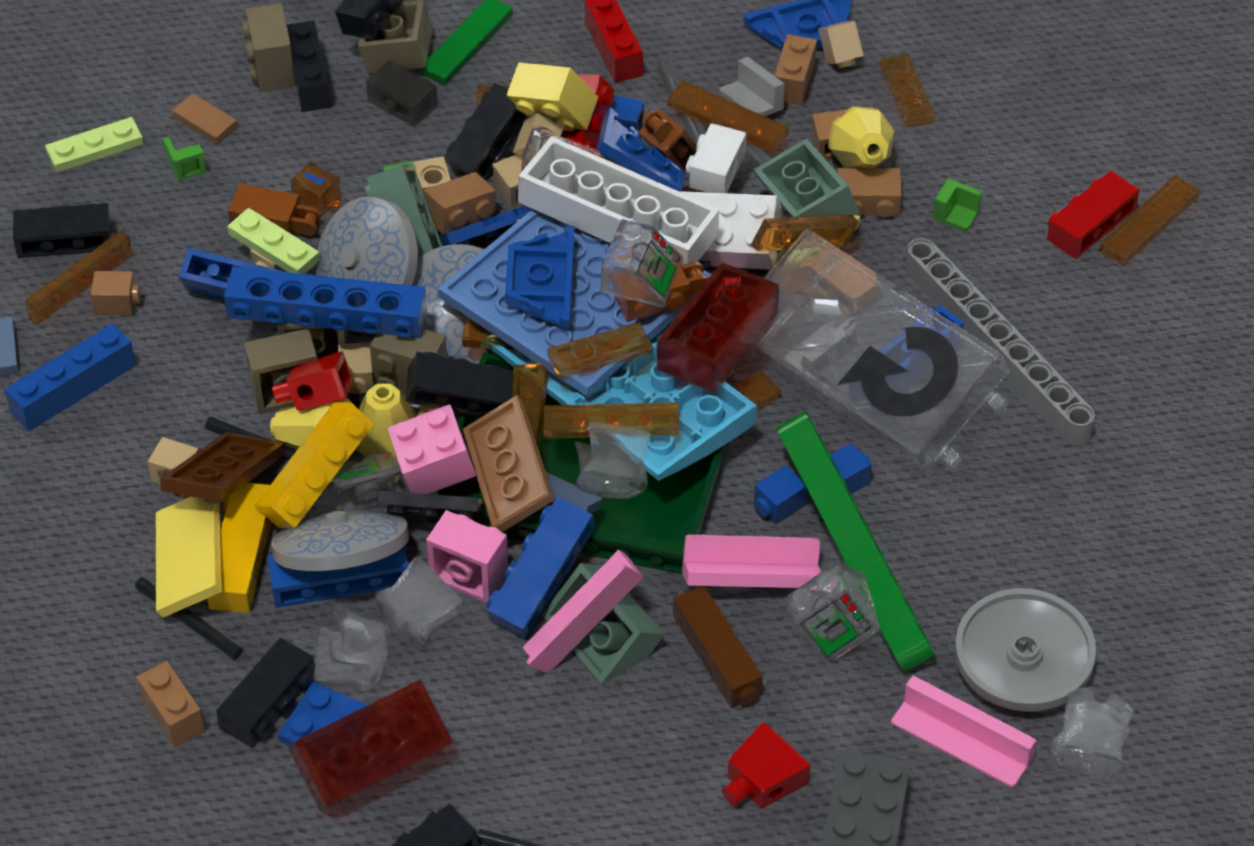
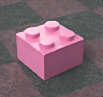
[387,404,477,494]
[426,510,509,603]

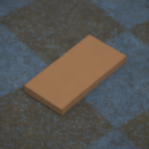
[463,395,554,532]

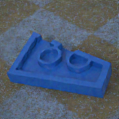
[597,108,685,191]
[440,205,532,246]

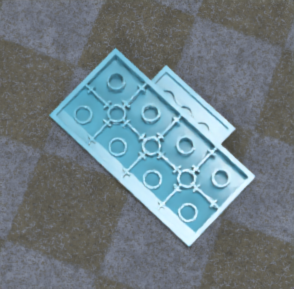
[481,319,757,481]

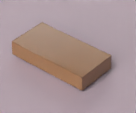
[172,93,238,145]

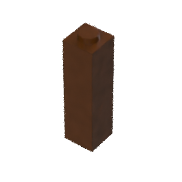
[673,586,763,708]

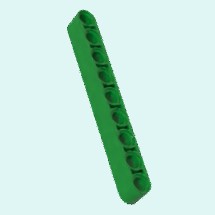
[776,411,936,673]

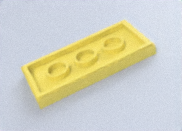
[156,496,222,618]

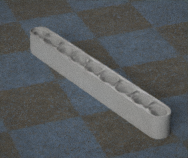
[906,238,1095,445]

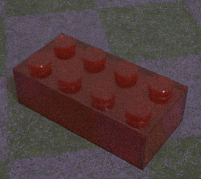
[657,262,779,393]
[288,679,453,812]

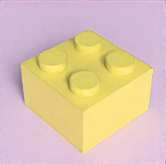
[506,62,598,131]

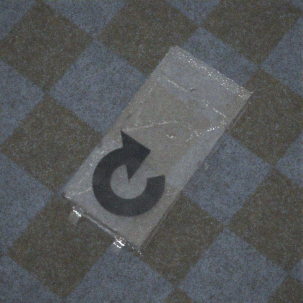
[724,228,1010,478]

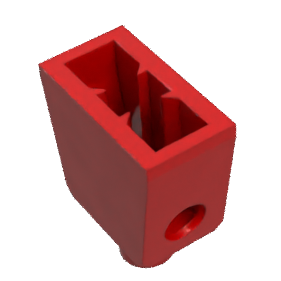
[272,351,354,410]
[722,722,811,809]

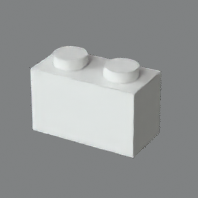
[686,123,746,193]

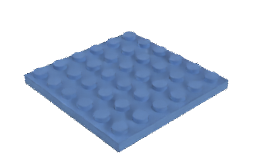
[438,209,714,397]

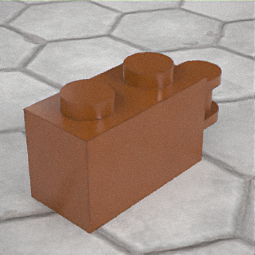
[639,109,697,174]
[228,184,322,236]
[613,256,710,321]

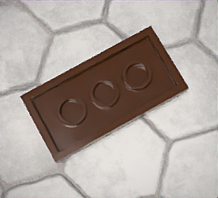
[160,432,285,503]

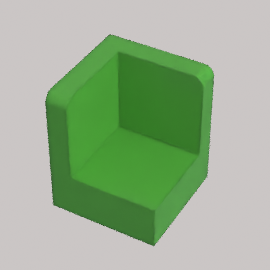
[162,137,207,182]
[933,179,982,231]

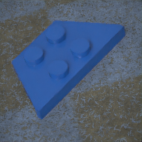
[744,0,851,50]
[505,225,575,329]

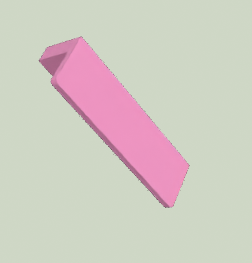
[682,535,824,588]
[523,550,644,674]
[891,676,1037,787]

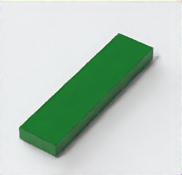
[420,0,513,86]

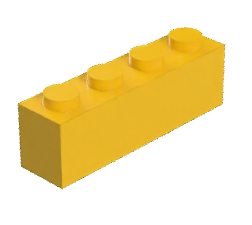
[255,402,374,529]
[207,483,272,613]

